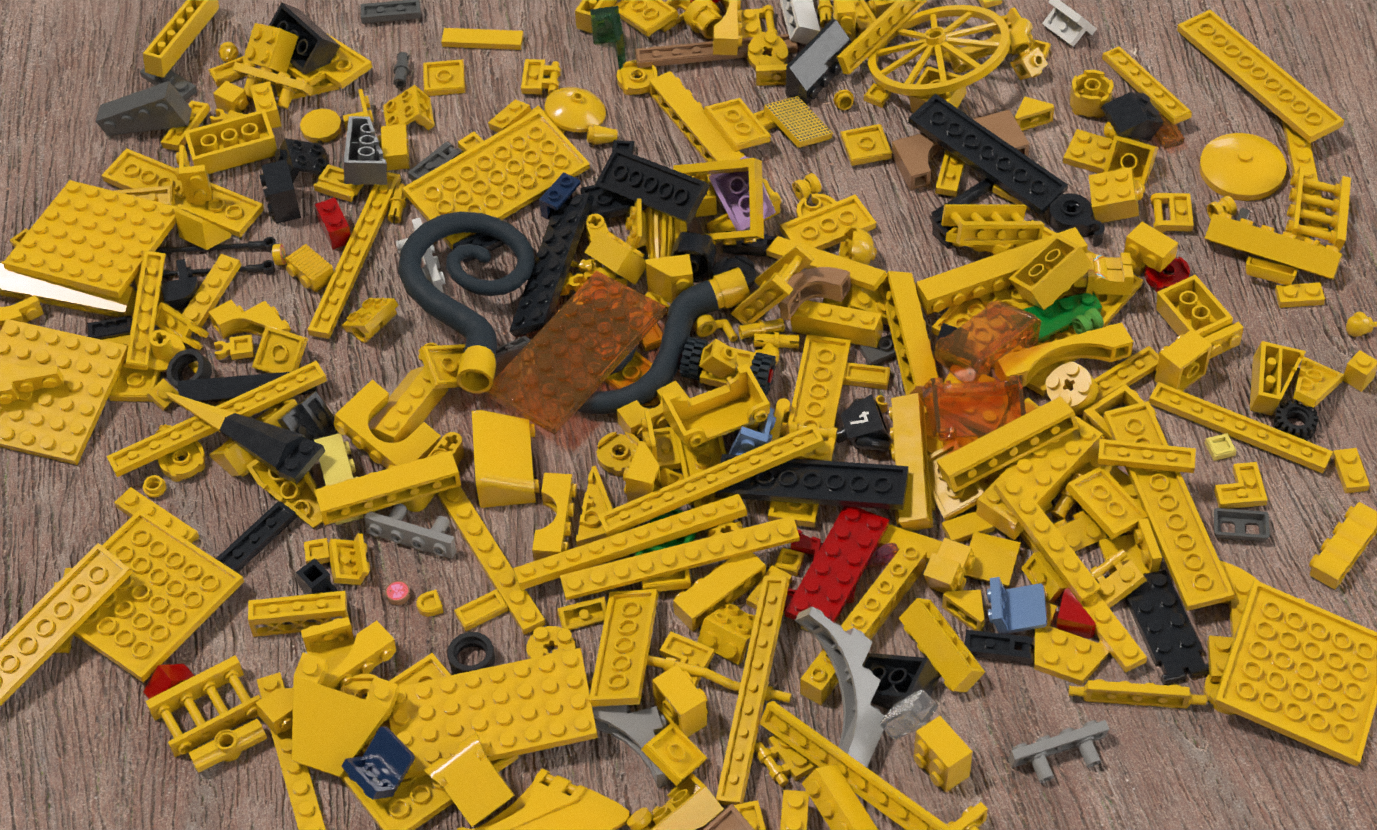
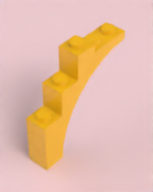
[0,359,64,404]

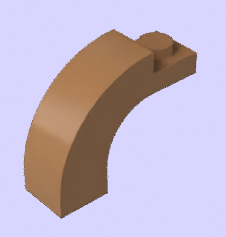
[778,267,851,321]

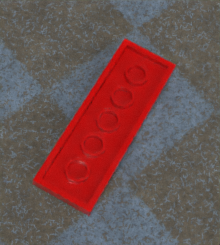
[785,506,889,623]

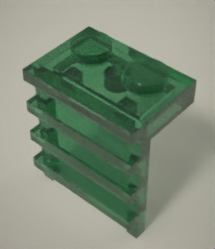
[590,6,626,70]

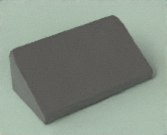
[495,336,537,373]

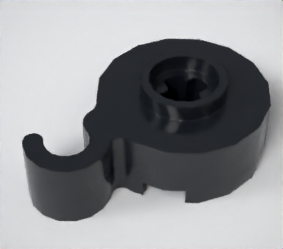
[1048,193,1105,247]

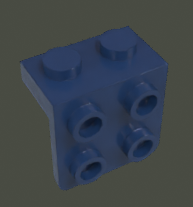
[341,726,415,800]

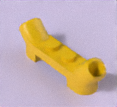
[942,18,1033,73]

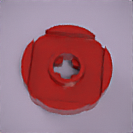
[1144,256,1190,292]

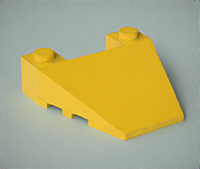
[292,652,400,777]

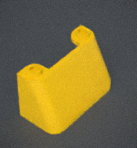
[662,363,770,447]
[472,410,540,508]

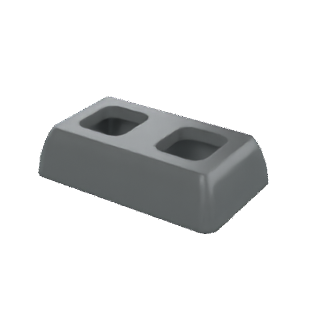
[1214,508,1270,542]

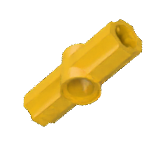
[188,719,267,773]

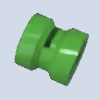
[1072,308,1104,334]

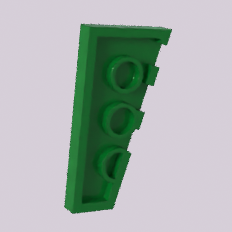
[1010,292,1102,348]

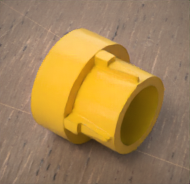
[684,0,723,39]

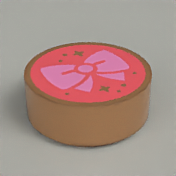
[385,581,410,606]

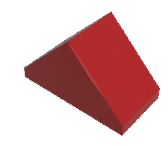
[1056,588,1096,639]
[143,664,194,700]

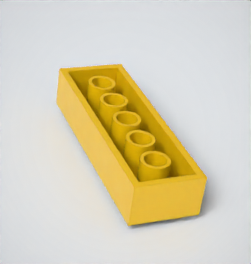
[976,416,1103,540]

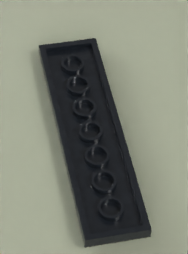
[908,94,1068,215]
[509,192,594,337]
[715,454,909,510]

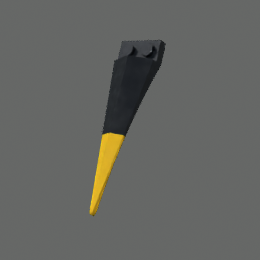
[166,392,325,484]

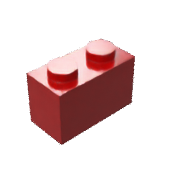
[315,197,351,250]

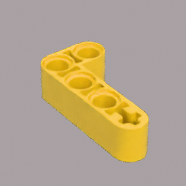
[400,432,464,512]

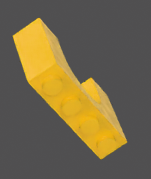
[334,379,441,469]

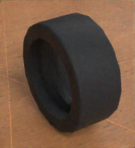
[167,349,212,389]
[447,632,495,675]

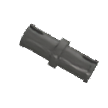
[393,52,410,89]

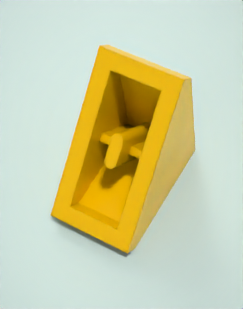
[1015,96,1055,131]
[942,590,984,631]

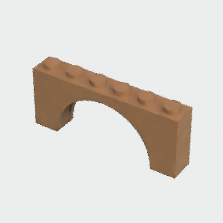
[892,109,1029,191]

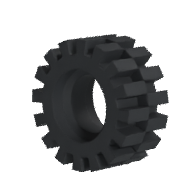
[1273,400,1319,441]

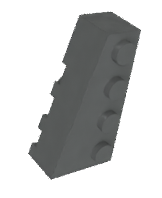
[96,81,192,136]
[344,116,387,185]

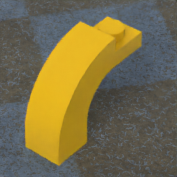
[0,295,44,331]

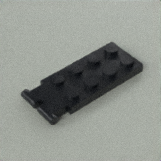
[1124,570,1209,685]

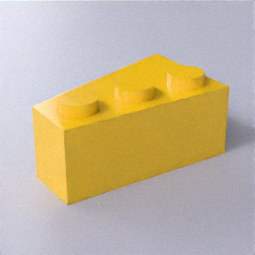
[1250,341,1306,416]

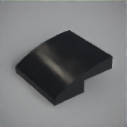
[277,391,338,441]

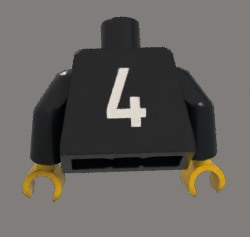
[836,394,894,456]

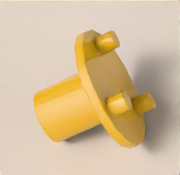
[148,330,185,372]

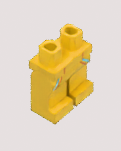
[1073,252,1134,296]

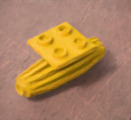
[625,198,676,259]

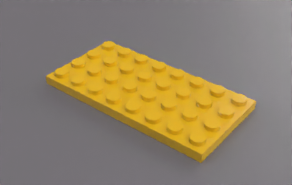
[402,109,590,249]
[389,648,598,780]

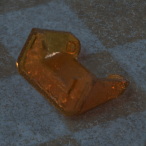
[934,300,1041,391]
[922,375,1026,442]

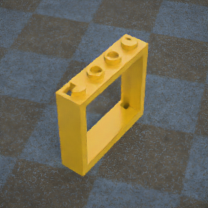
[673,158,764,246]

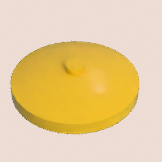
[1199,133,1287,201]

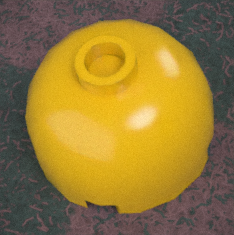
[838,226,877,265]

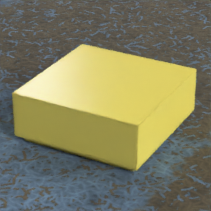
[1205,433,1237,461]

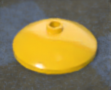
[544,87,606,132]

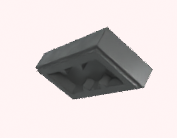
[860,334,896,365]

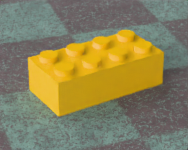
[184,109,277,174]

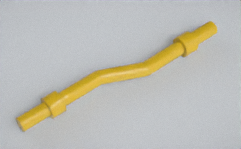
[647,655,792,703]

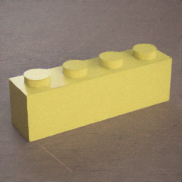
[314,433,364,525]

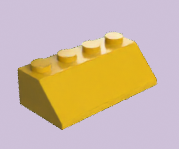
[368,366,448,443]
[209,399,298,477]

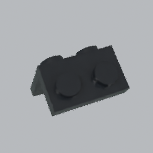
[275,138,329,182]

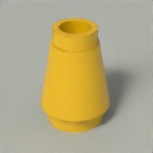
[587,124,618,145]

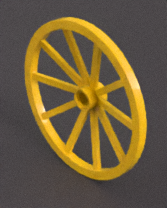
[868,5,1011,96]

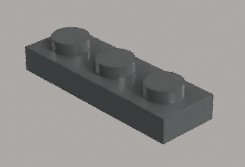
[360,0,421,23]
[140,67,197,101]

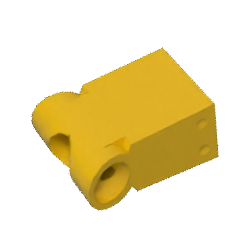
[424,732,515,827]

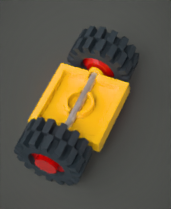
[680,337,776,396]

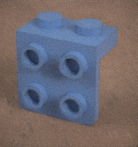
[728,407,776,455]
[987,577,1047,634]

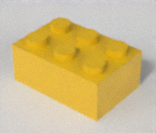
[1009,235,1093,310]
[1156,274,1233,338]

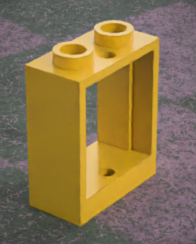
[1082,384,1157,440]

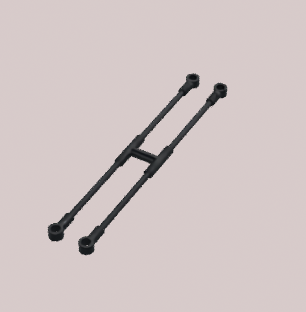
[134,237,276,280]

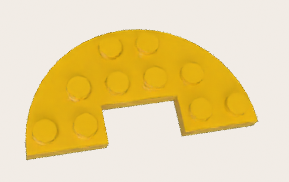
[1207,560,1260,682]

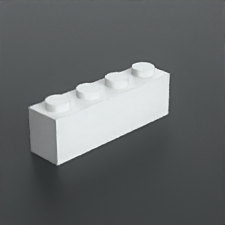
[780,0,821,44]

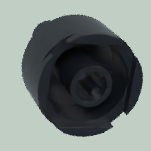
[671,232,717,283]

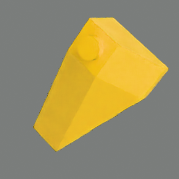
[246,459,323,528]
[643,773,724,830]

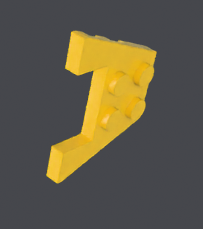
[1034,602,1128,686]

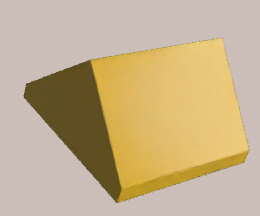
[174,207,232,250]

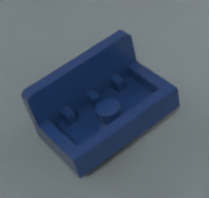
[539,172,580,220]

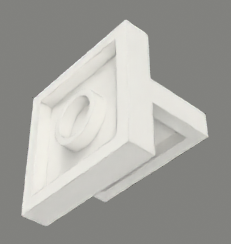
[1042,0,1097,47]

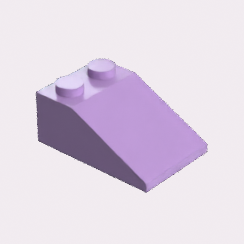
[709,156,776,231]

